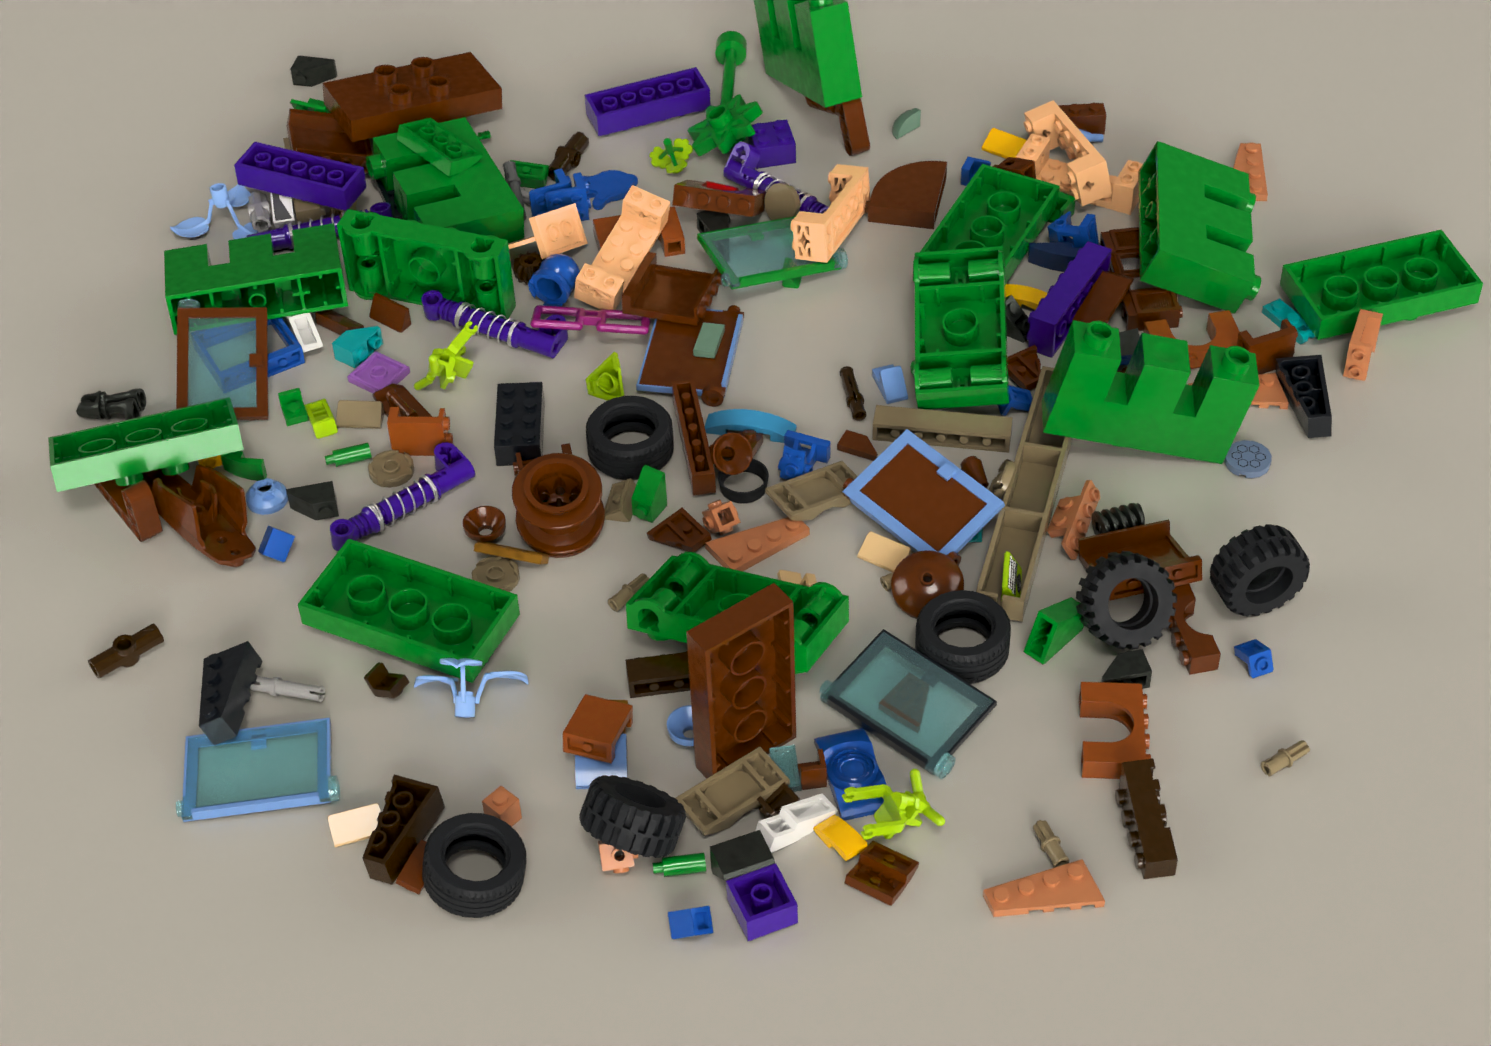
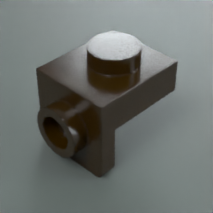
[364,662,409,699]
[757,782,801,818]

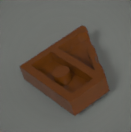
[1008,345,1041,390]

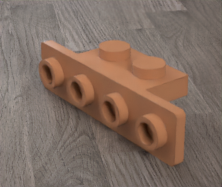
[1047,480,1100,560]

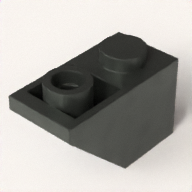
[1006,295,1030,343]

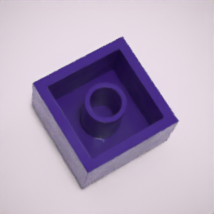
[748,120,796,169]
[726,863,798,941]

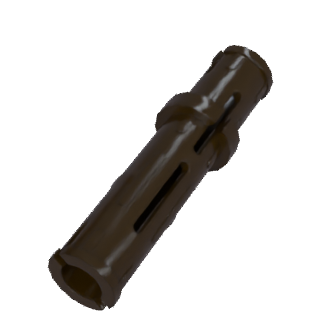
[840,366,867,421]

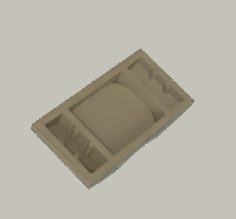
[765,461,858,521]
[676,747,790,836]

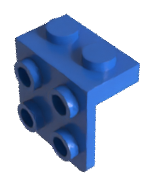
[529,168,572,217]
[544,172,591,221]

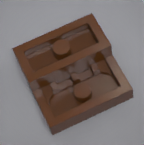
[844,841,919,906]

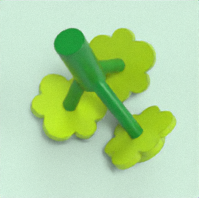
[649,138,693,174]

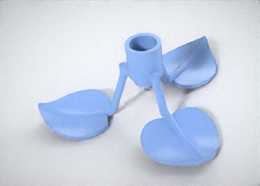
[170,183,259,239]
[414,658,529,718]

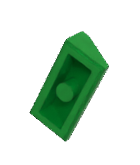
[504,160,549,189]

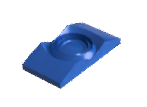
[814,728,886,821]

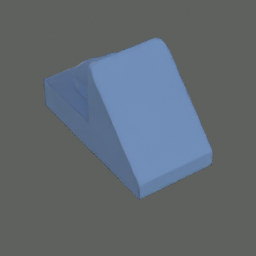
[872,364,908,404]

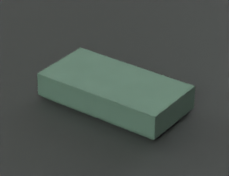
[693,322,725,358]

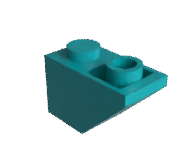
[332,326,383,368]

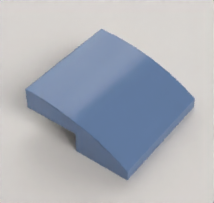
[575,734,628,789]

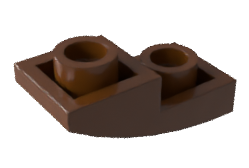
[395,839,427,895]

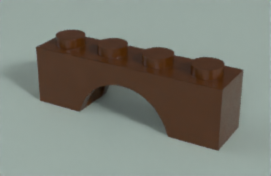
[1168,584,1221,675]

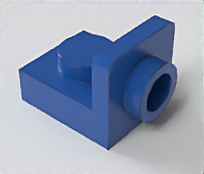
[998,385,1033,416]
[1234,639,1274,678]

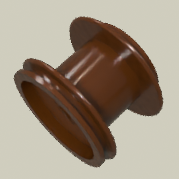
[512,453,605,558]

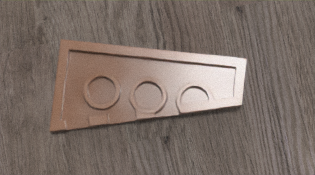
[1233,143,1268,201]
[1188,373,1289,409]
[705,517,810,571]
[983,859,1105,917]

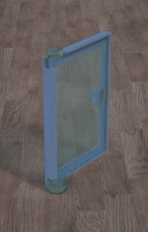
[176,717,340,822]

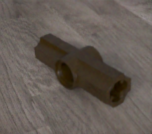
[548,132,589,181]
[88,623,164,678]

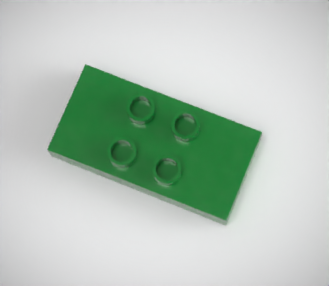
[913,164,1060,285]
[1280,229,1483,340]
[48,397,244,492]
[298,538,520,683]

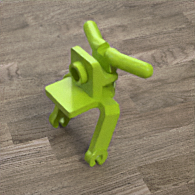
[414,321,478,390]
[842,768,945,840]

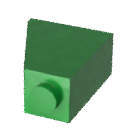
[1023,597,1084,665]

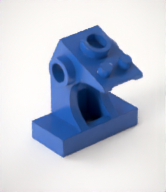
[1047,211,1099,247]
[778,430,831,480]

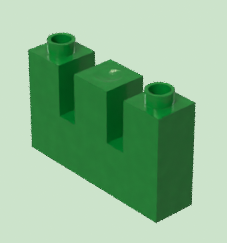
[754,0,862,108]
[366,117,524,243]
[1138,141,1261,314]
[164,223,348,335]
[1042,320,1260,464]

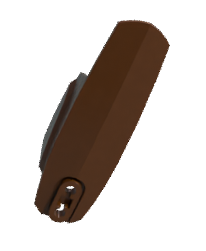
[133,464,256,567]

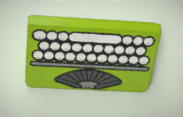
[1001,551,1022,602]

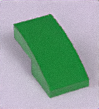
[220,451,267,481]

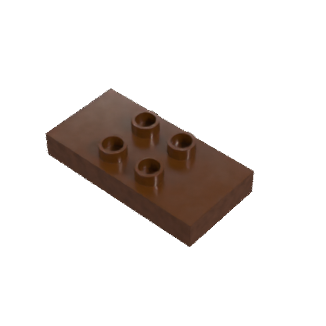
[322,52,502,142]
[686,583,796,779]

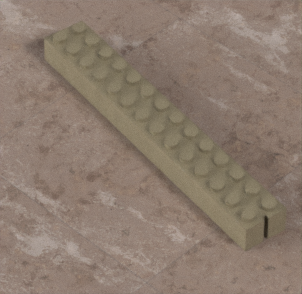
[976,366,1073,622]

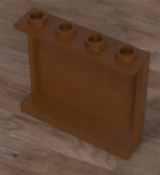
[286,109,372,174]
[622,252,724,326]
[1078,519,1202,601]

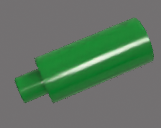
[325,443,372,467]
[652,853,706,877]

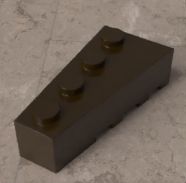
[1115,758,1178,879]
[362,774,445,885]

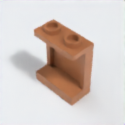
[1343,309,1383,381]

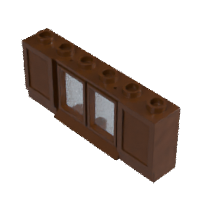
[1099,227,1183,331]

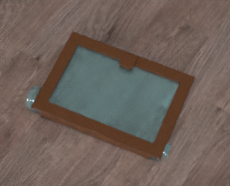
[176,299,268,420]

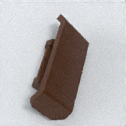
[1071,271,1135,324]
[372,383,432,417]

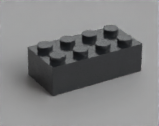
[494,382,545,466]

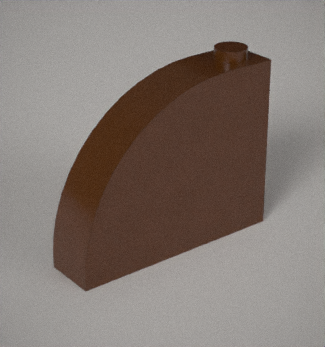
[865,161,947,229]

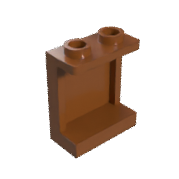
[387,407,453,456]
[563,694,633,763]

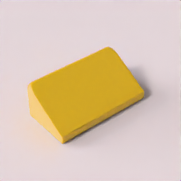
[982,128,1027,159]

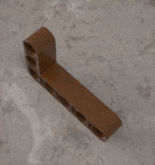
[805,96,870,156]
[94,479,163,542]

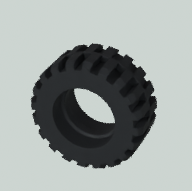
[1210,524,1310,616]
[1076,551,1177,650]
[579,775,686,858]

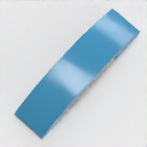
[705,409,797,443]

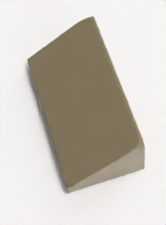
[336,400,384,429]
[604,478,636,522]

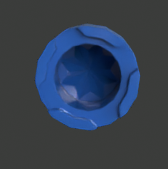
[528,253,580,307]

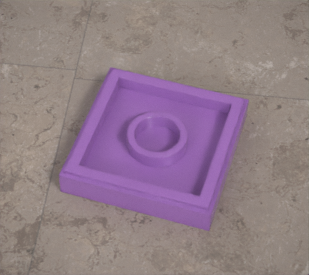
[347,351,410,393]

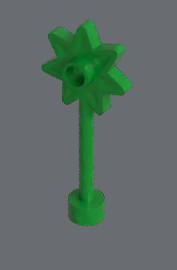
[687,31,763,156]

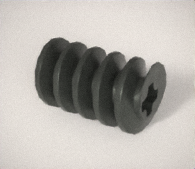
[1091,503,1145,535]

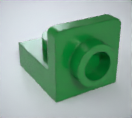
[278,388,309,426]

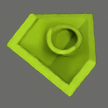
[585,352,624,401]

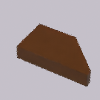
[837,430,878,461]

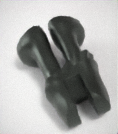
[76,388,146,420]

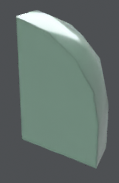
[892,108,921,139]

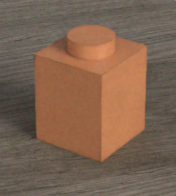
[482,786,522,827]

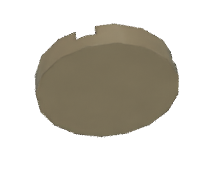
[764,182,800,220]
[368,450,415,488]
[989,459,1016,499]
[472,556,520,592]

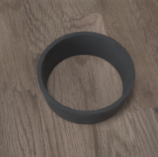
[718,459,769,504]

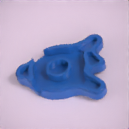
[582,170,638,210]

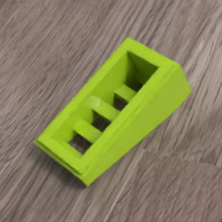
[305,399,338,439]

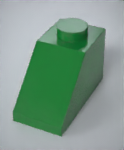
[631,465,667,523]

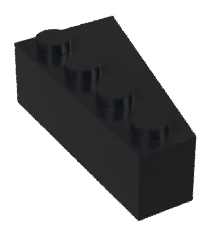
[1276,355,1332,438]
[199,641,263,745]

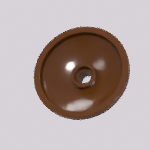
[891,550,964,619]

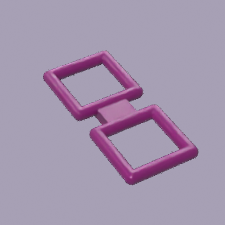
[530,305,650,335]

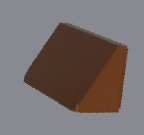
[369,293,411,333]
[315,310,364,335]

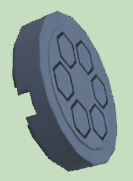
[1225,440,1272,478]

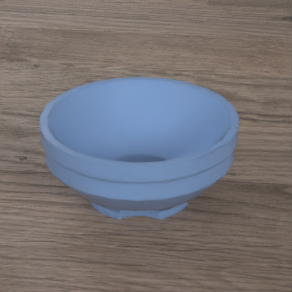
[246,478,288,515]
[667,705,694,746]

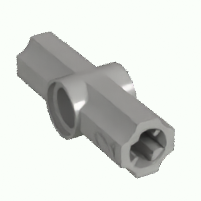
[247,190,272,232]

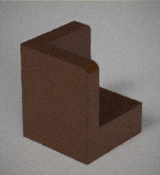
[797,749,827,790]

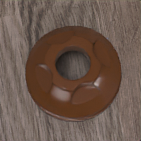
[711,432,753,475]
[463,506,506,542]

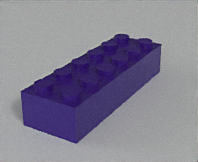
[584,67,711,136]
[234,142,367,211]
[1027,241,1112,358]

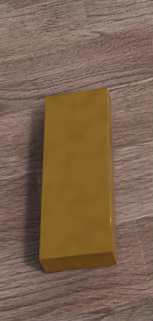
[474,542,549,565]

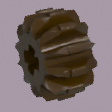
[513,251,546,285]

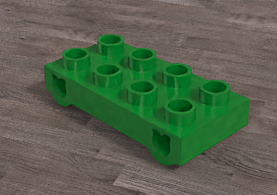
[337,209,516,320]
[914,246,1009,409]
[626,552,849,674]

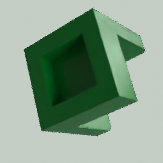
[1047,191,1075,223]

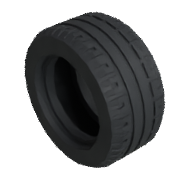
[586,396,674,480]
[915,590,1011,684]
[422,813,527,918]

